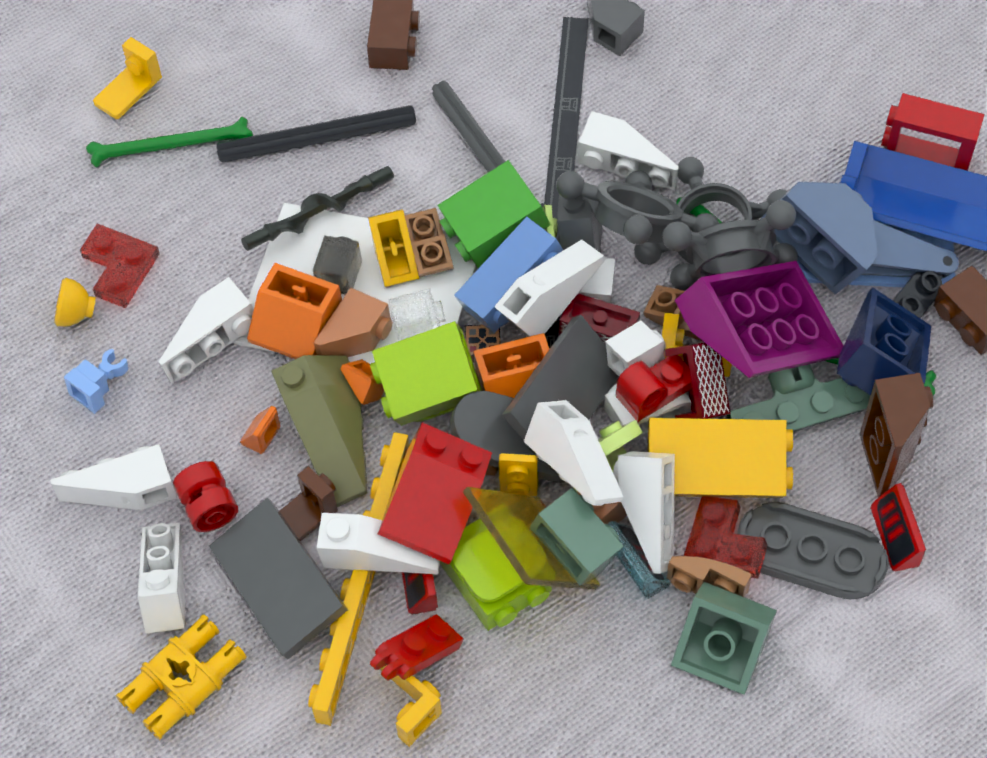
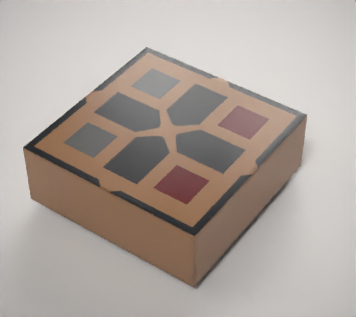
[464,325,501,362]

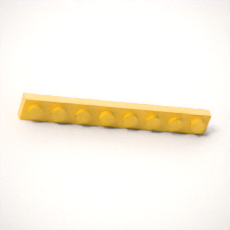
[308,432,409,726]

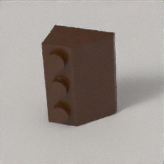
[859,373,933,498]

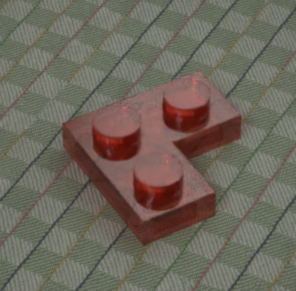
[80,223,160,308]
[684,496,768,579]

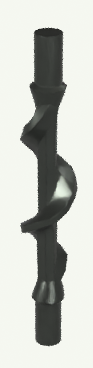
[241,166,394,251]

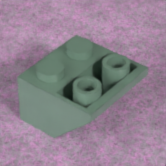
[530,487,624,586]

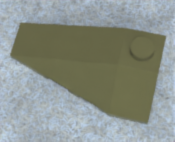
[271,355,368,507]

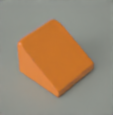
[340,359,384,405]
[240,406,281,454]

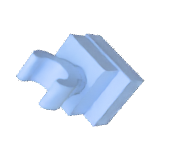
[64,349,129,414]

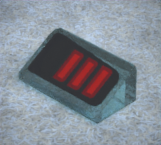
[608,521,670,599]

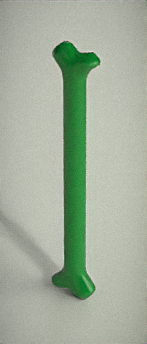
[86,117,253,167]

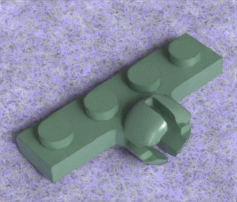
[727,364,871,432]

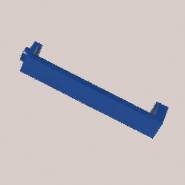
[840,141,987,251]

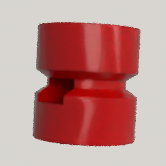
[173,461,239,532]

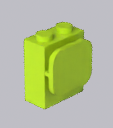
[370,321,482,426]
[440,506,552,631]

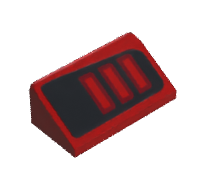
[870,483,926,571]
[402,572,438,615]

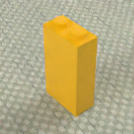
[648,418,793,498]

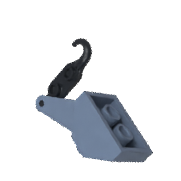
[760,182,959,318]

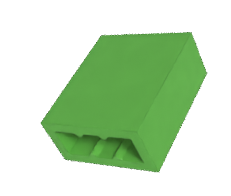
[437,160,551,268]

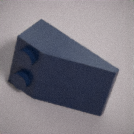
[837,287,932,395]

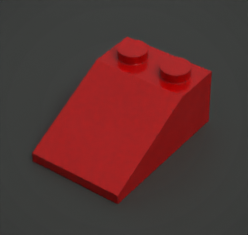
[377,422,492,564]

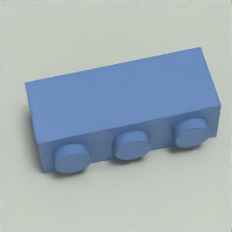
[454,217,563,333]

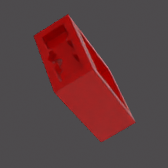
[881,93,985,171]

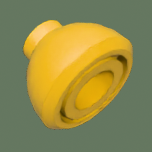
[54,277,96,327]

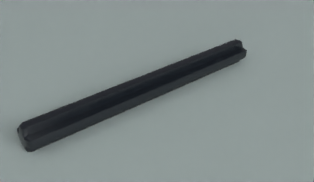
[216,105,416,162]

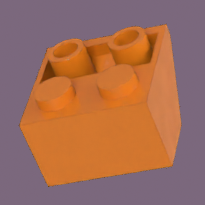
[247,263,342,359]
[473,333,550,398]

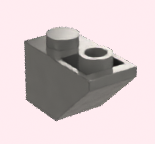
[587,0,645,56]

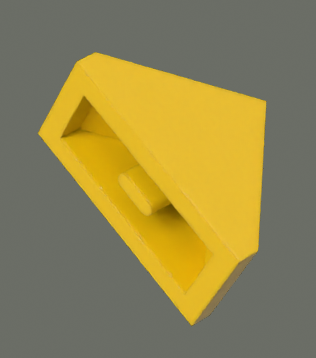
[368,209,419,287]

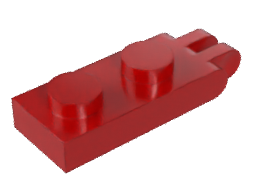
[370,614,464,681]

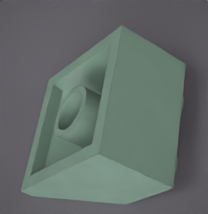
[671,582,777,695]

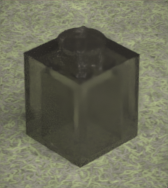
[313,235,362,295]

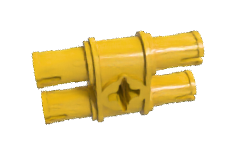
[115,614,247,740]

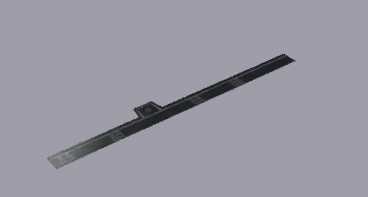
[540,17,589,349]

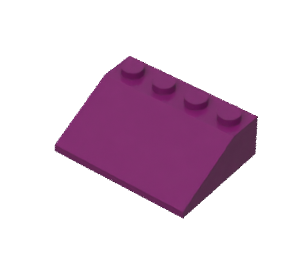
[675,261,844,378]

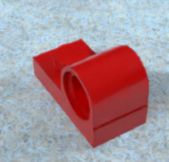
[616,355,692,422]

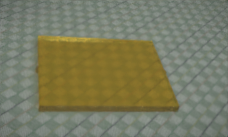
[463,487,600,590]

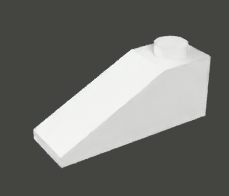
[613,451,675,574]
[317,513,440,574]

